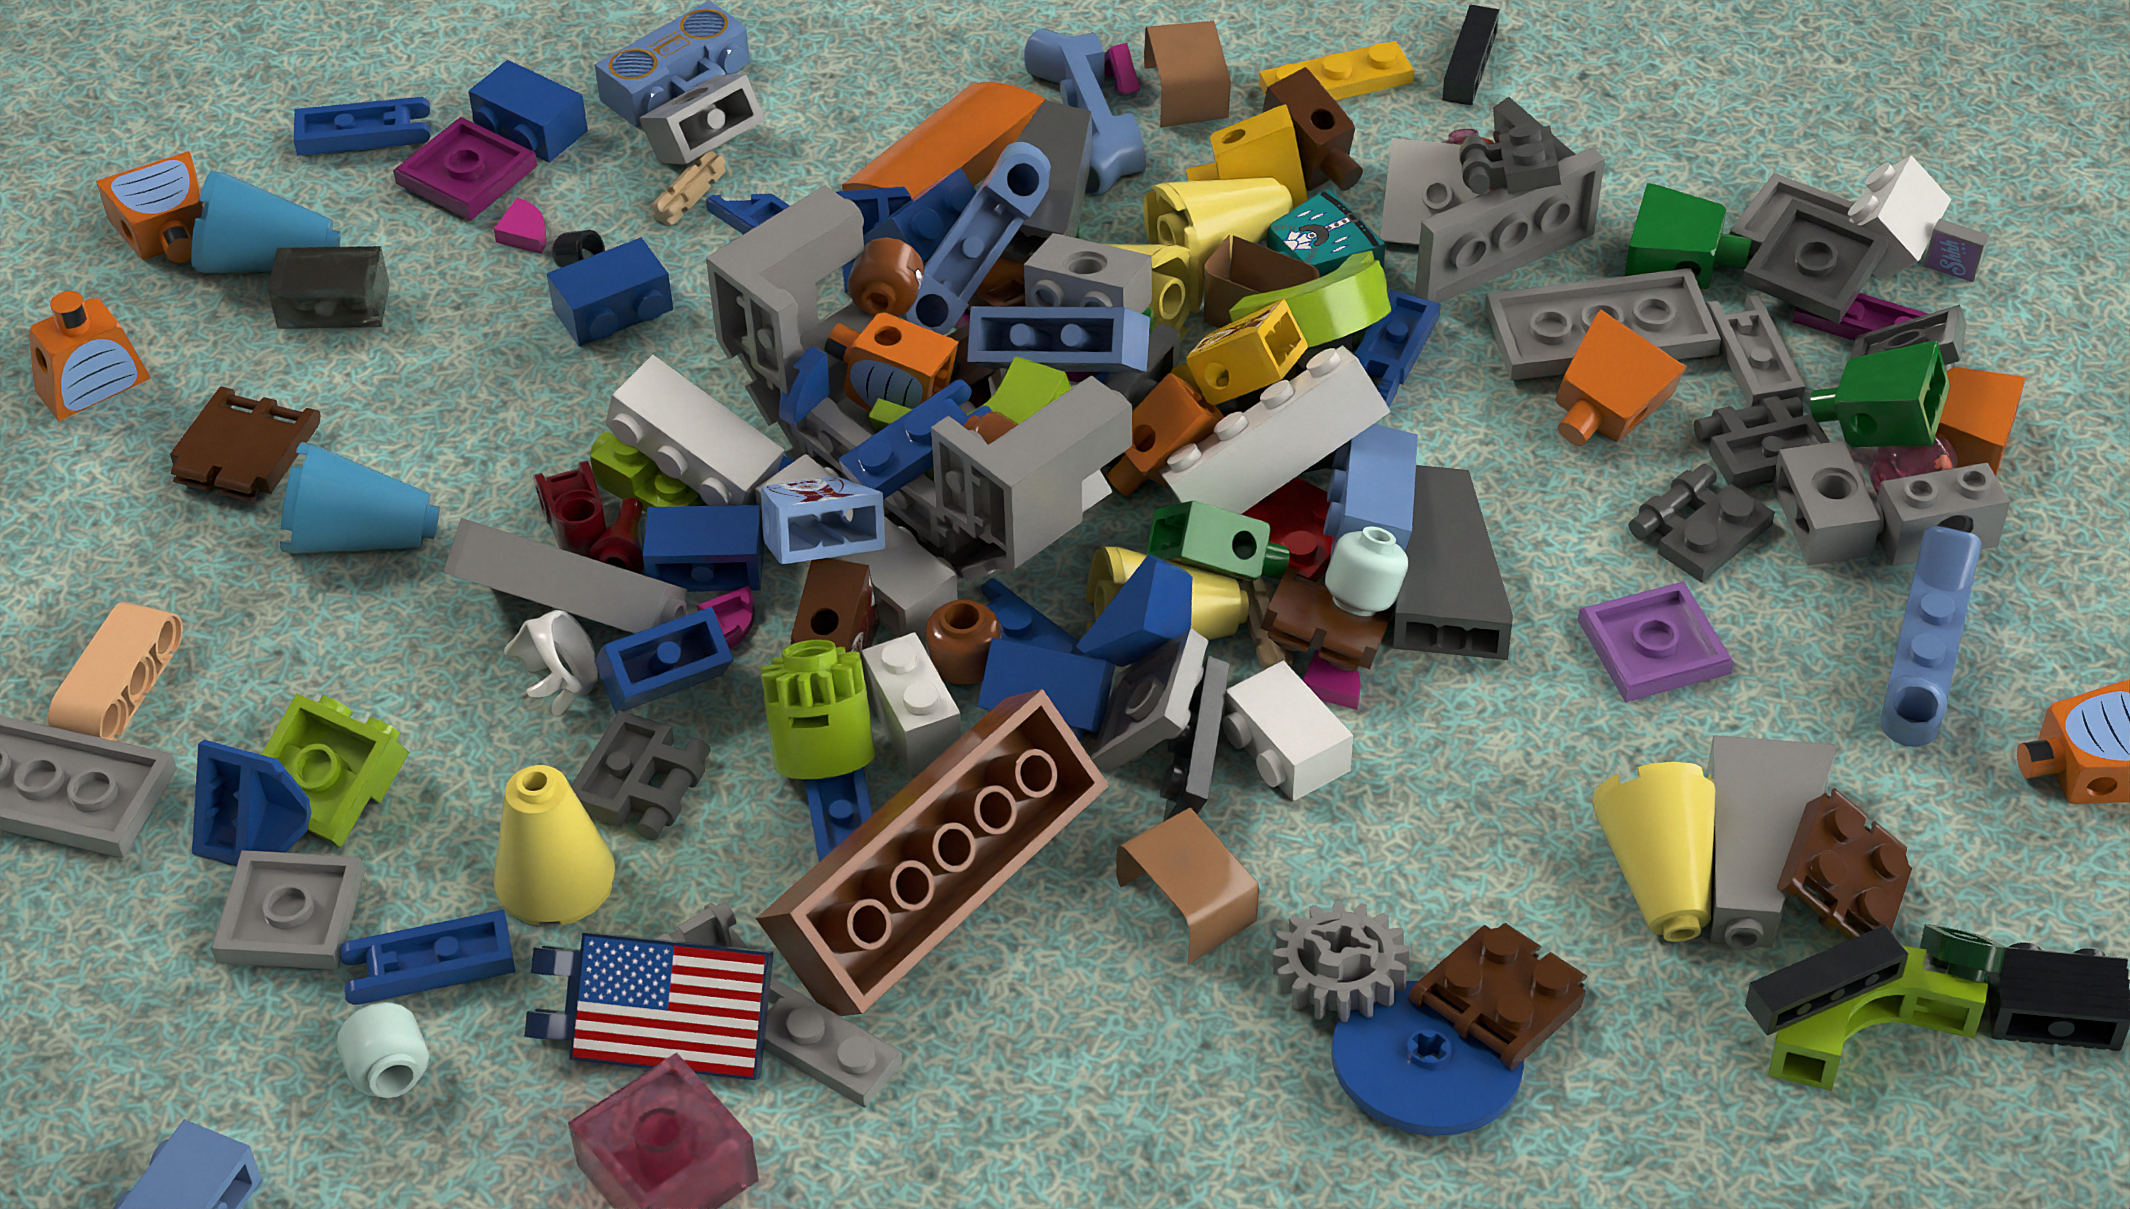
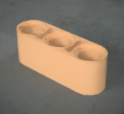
[48,601,183,741]

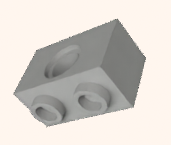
[639,74,766,164]
[1024,233,1152,314]
[1772,440,1884,566]
[1877,462,2010,566]

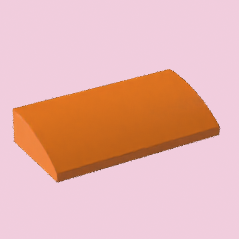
[842,82,1047,199]

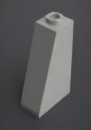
[443,518,687,634]
[1707,735,1836,950]

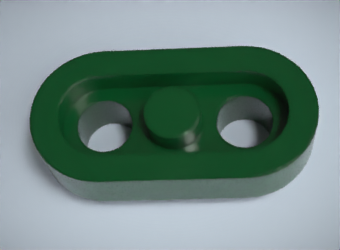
[1920,924,2007,982]

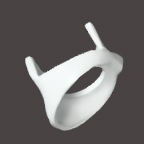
[504,610,598,716]

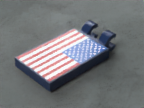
[524,931,774,1080]

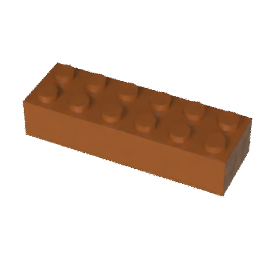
[755,689,1109,1016]

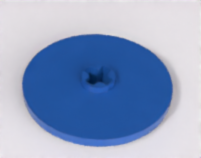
[1331,981,1524,1136]

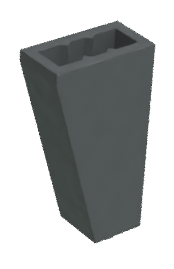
[999,100,1093,264]
[1393,465,1513,660]

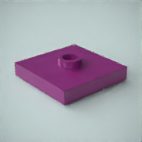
[393,117,537,221]

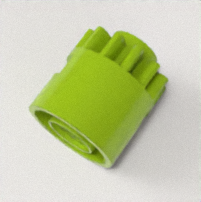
[760,640,875,779]

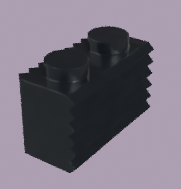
[1988,942,2130,1051]

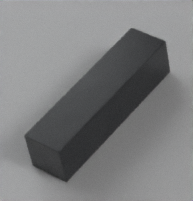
[1442,4,1500,106]
[1745,925,1909,1036]

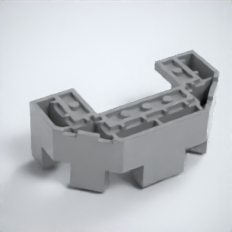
[706,185,1132,580]

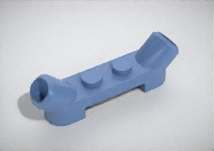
[1024,28,1146,195]
[902,142,1051,335]
[1880,525,1982,747]

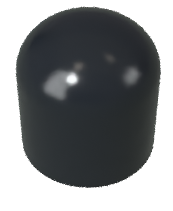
[552,230,605,268]

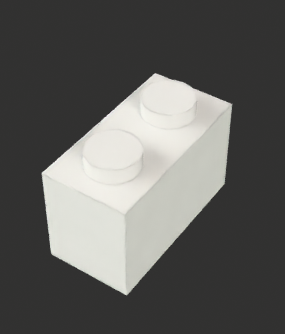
[1848,155,1951,280]
[861,632,962,776]
[1222,660,1353,802]

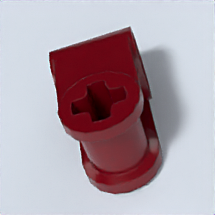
[533,460,607,558]

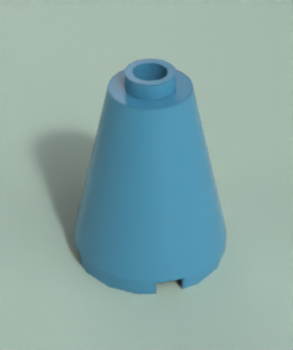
[191,171,341,274]
[280,442,440,554]

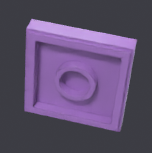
[1578,581,1734,702]

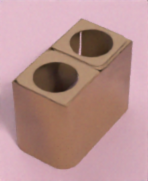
[1144,21,1231,128]
[1204,235,1319,329]
[1116,808,1259,965]

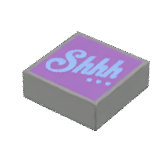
[1923,218,1990,282]

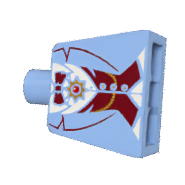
[761,477,885,564]

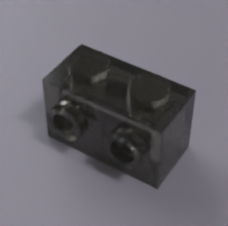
[268,246,390,329]

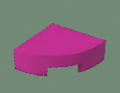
[1104,43,1140,95]
[494,198,547,254]
[697,585,755,649]
[1303,650,1361,710]

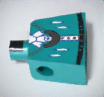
[1267,189,1386,278]

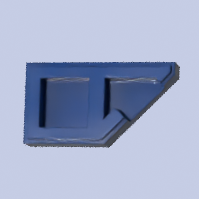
[706,193,790,235]

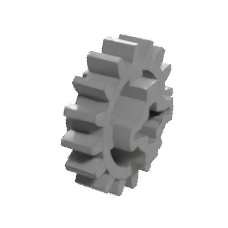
[1273,901,1409,1022]

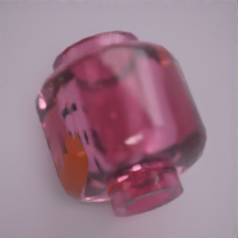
[1869,436,1957,495]

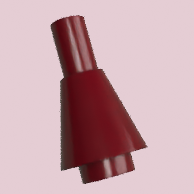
[589,498,644,574]

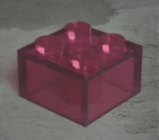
[568,1052,759,1209]

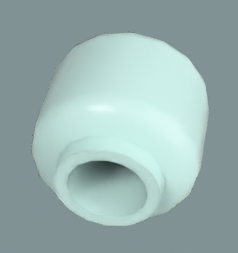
[1325,526,1408,617]
[337,1002,429,1098]

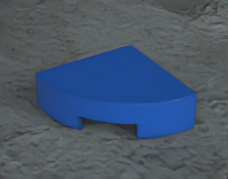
[779,346,830,426]

